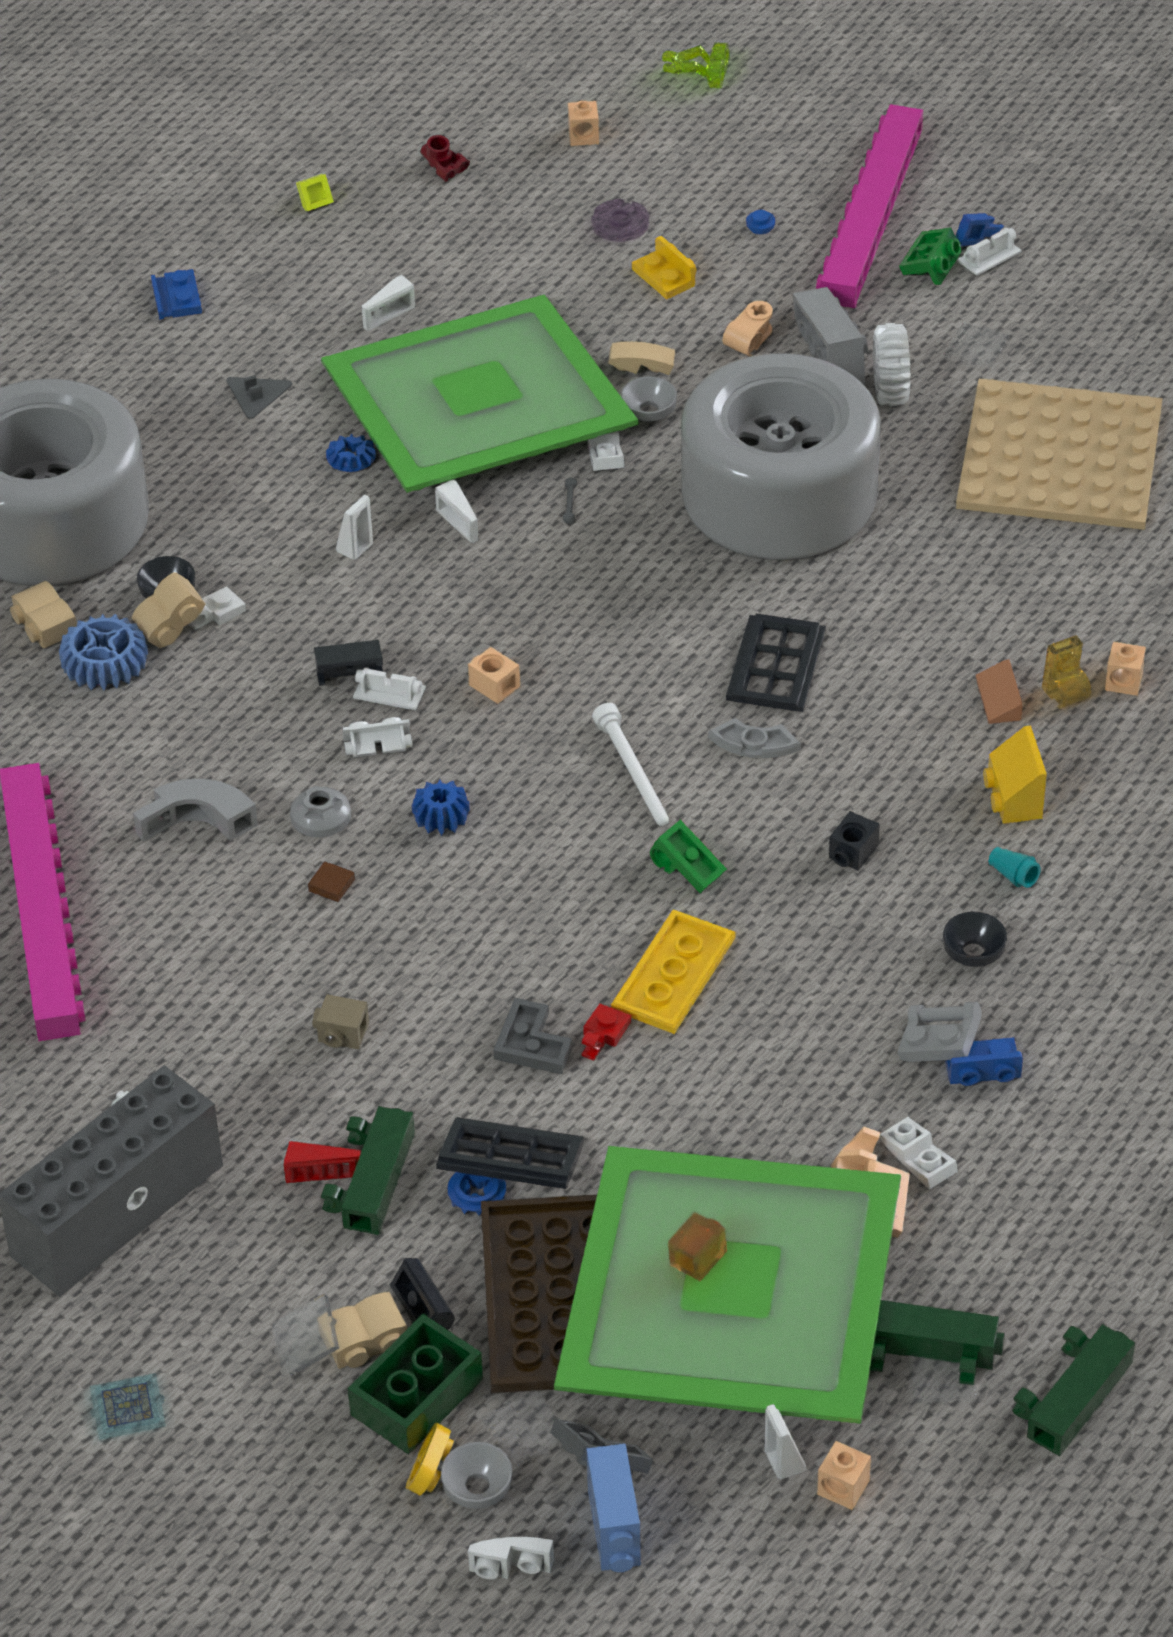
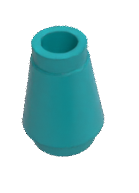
[988,847,1041,888]

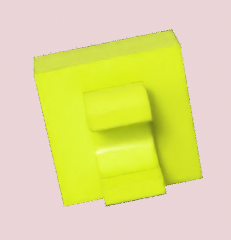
[296,174,334,211]

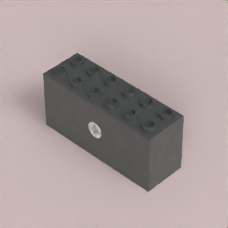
[0,1065,223,1297]

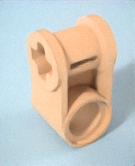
[722,301,773,357]

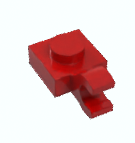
[581,1003,631,1061]

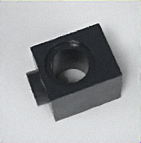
[829,811,880,871]

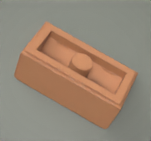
[976,659,1022,724]

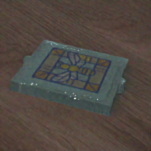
[90,1373,166,1440]

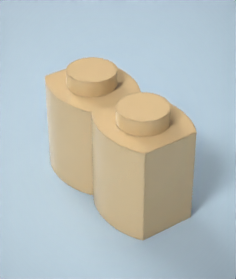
[131,572,205,648]
[10,581,77,649]
[319,1292,407,1369]

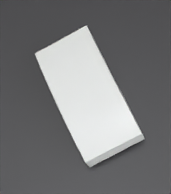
[587,431,624,471]
[880,1117,958,1189]
[468,1537,554,1580]

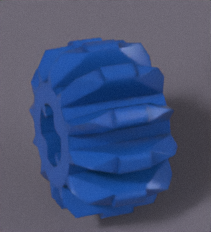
[412,779,470,836]

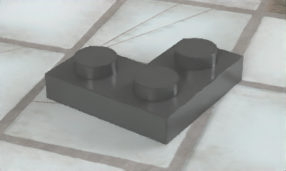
[493,998,573,1074]
[550,1418,653,1475]

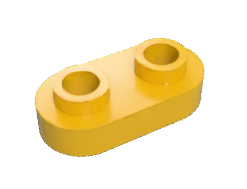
[406,1422,454,1496]

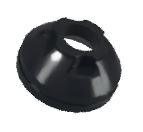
[137,556,196,599]
[943,911,1007,967]

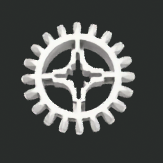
[873,323,911,407]

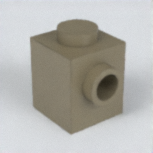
[312,994,369,1049]

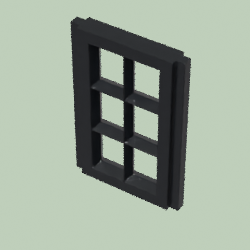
[726,613,826,712]
[436,1117,584,1189]

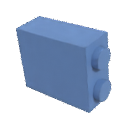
[586,1443,641,1572]

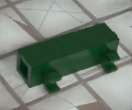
[321,1106,415,1235]
[870,1300,1005,1385]
[1012,1324,1135,1457]

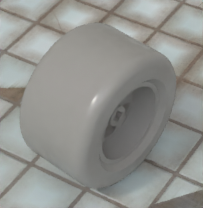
[681,353,881,560]
[0,379,149,586]

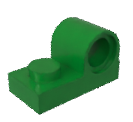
[650,819,727,894]

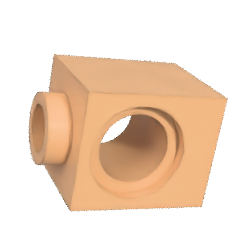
[568,101,599,146]
[1105,642,1146,696]
[468,647,520,704]
[817,1441,871,1510]

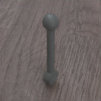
[563,478,577,524]

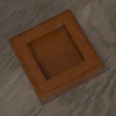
[308,861,355,902]

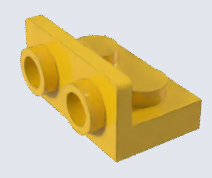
[632,236,697,299]

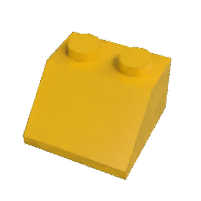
[983,725,1047,824]

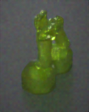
[662,42,730,89]

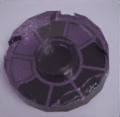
[591,199,649,242]

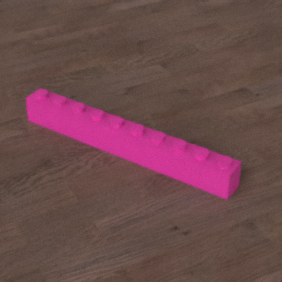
[816,104,923,308]
[0,763,86,1042]

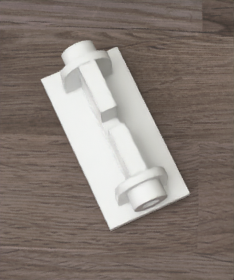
[957,228,1022,276]
[353,667,426,710]
[343,717,412,758]

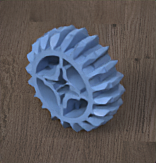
[59,614,148,690]

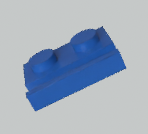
[151,269,202,320]

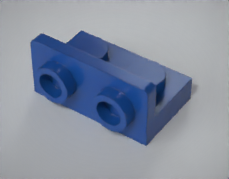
[945,1037,1023,1086]

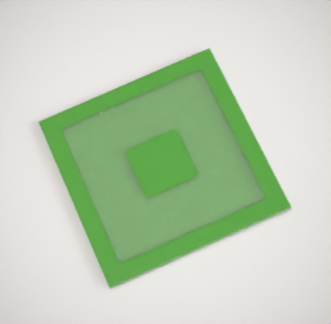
[321,294,638,493]
[554,1146,901,1424]

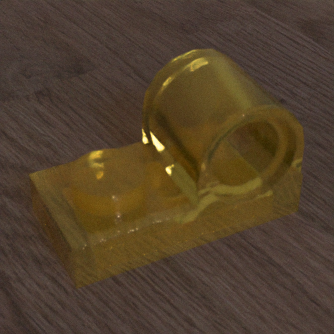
[1041,635,1091,709]

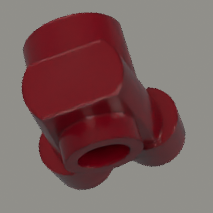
[420,135,470,182]

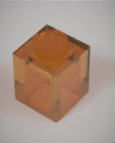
[668,1212,727,1282]

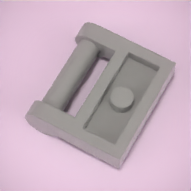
[897,1002,982,1062]

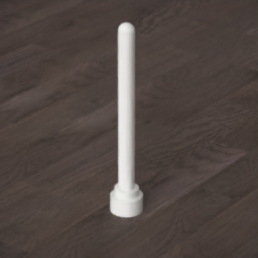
[592,703,669,826]

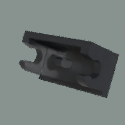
[314,640,383,686]

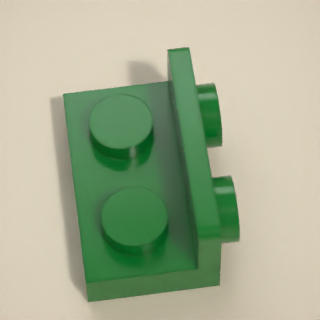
[899,227,962,285]

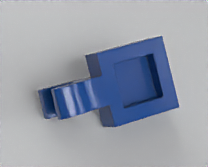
[955,213,1004,246]

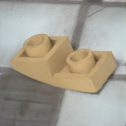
[608,341,675,375]

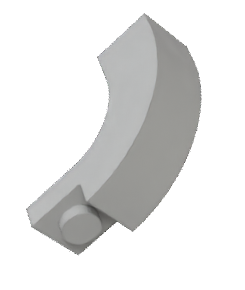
[133,779,258,842]

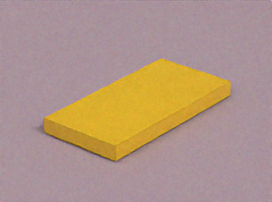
[611,909,736,1034]

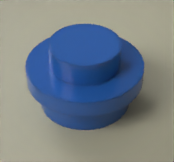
[746,210,775,234]

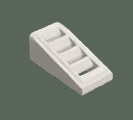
[362,275,415,331]
[435,479,478,543]
[336,495,373,560]
[765,1404,806,1479]

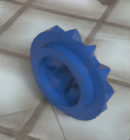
[326,433,376,472]
[447,1172,506,1216]

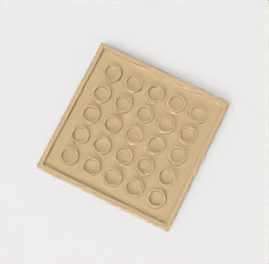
[956,379,1163,530]

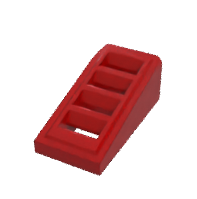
[283,1141,361,1183]

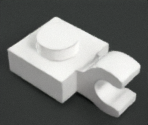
[189,586,246,630]

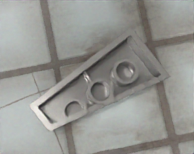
[793,287,868,386]

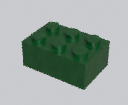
[347,1314,483,1455]

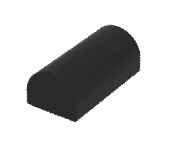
[390,1258,455,1330]

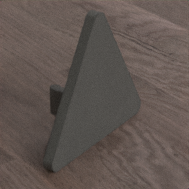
[226,375,292,419]

